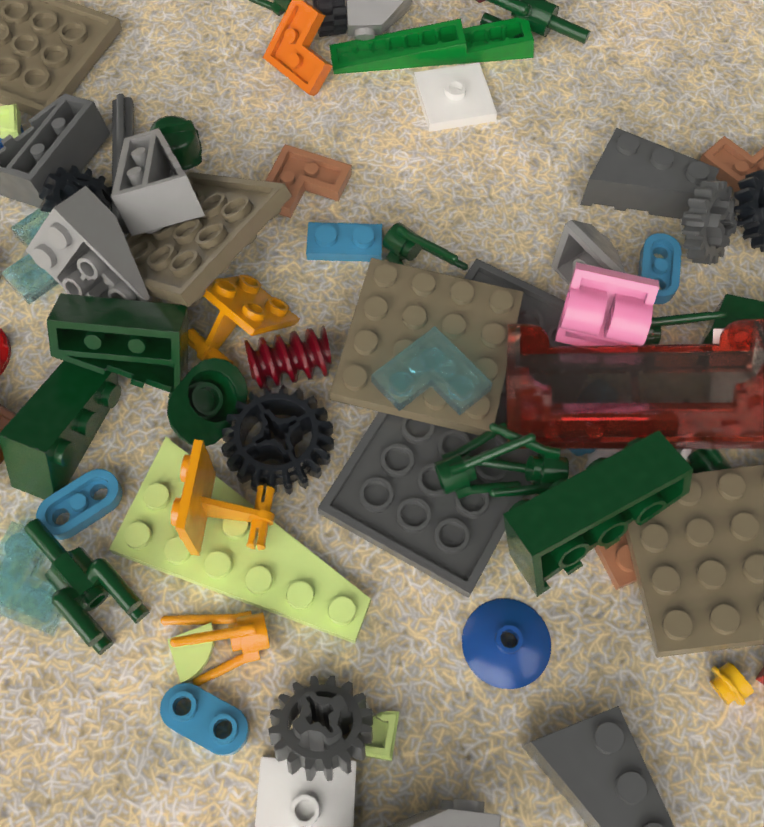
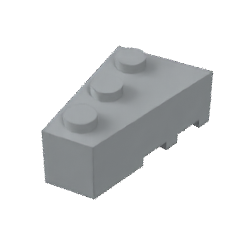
[111,128,205,236]

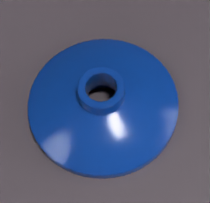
[462,599,551,689]

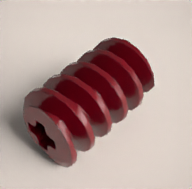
[244,325,332,389]

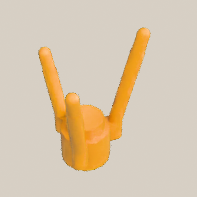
[161,611,270,686]

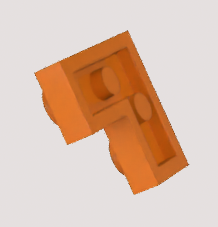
[263,0,333,96]

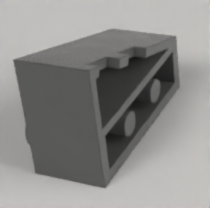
[0,93,110,208]
[580,128,720,219]
[522,706,674,827]

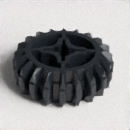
[221,384,334,495]

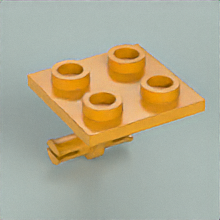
[188,274,300,364]
[171,439,275,556]

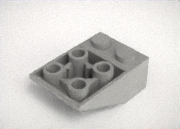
[25,186,150,302]

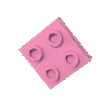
[555,262,659,359]

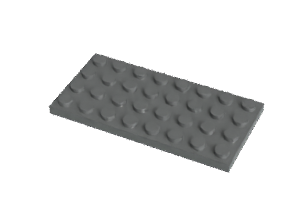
[318,258,601,598]

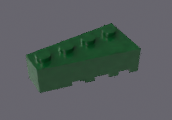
[503,430,693,597]

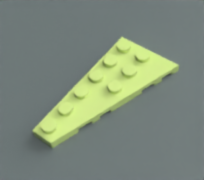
[109,437,371,644]

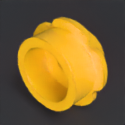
[709,661,754,706]

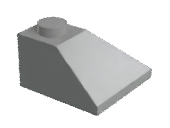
[346,0,412,40]
[551,220,625,286]

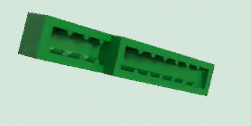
[329,17,534,74]

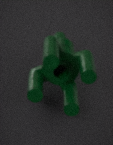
[480,0,591,44]
[24,519,150,655]

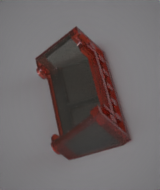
[506,319,764,449]

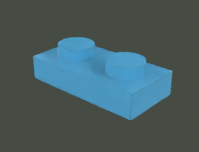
[306,222,382,262]

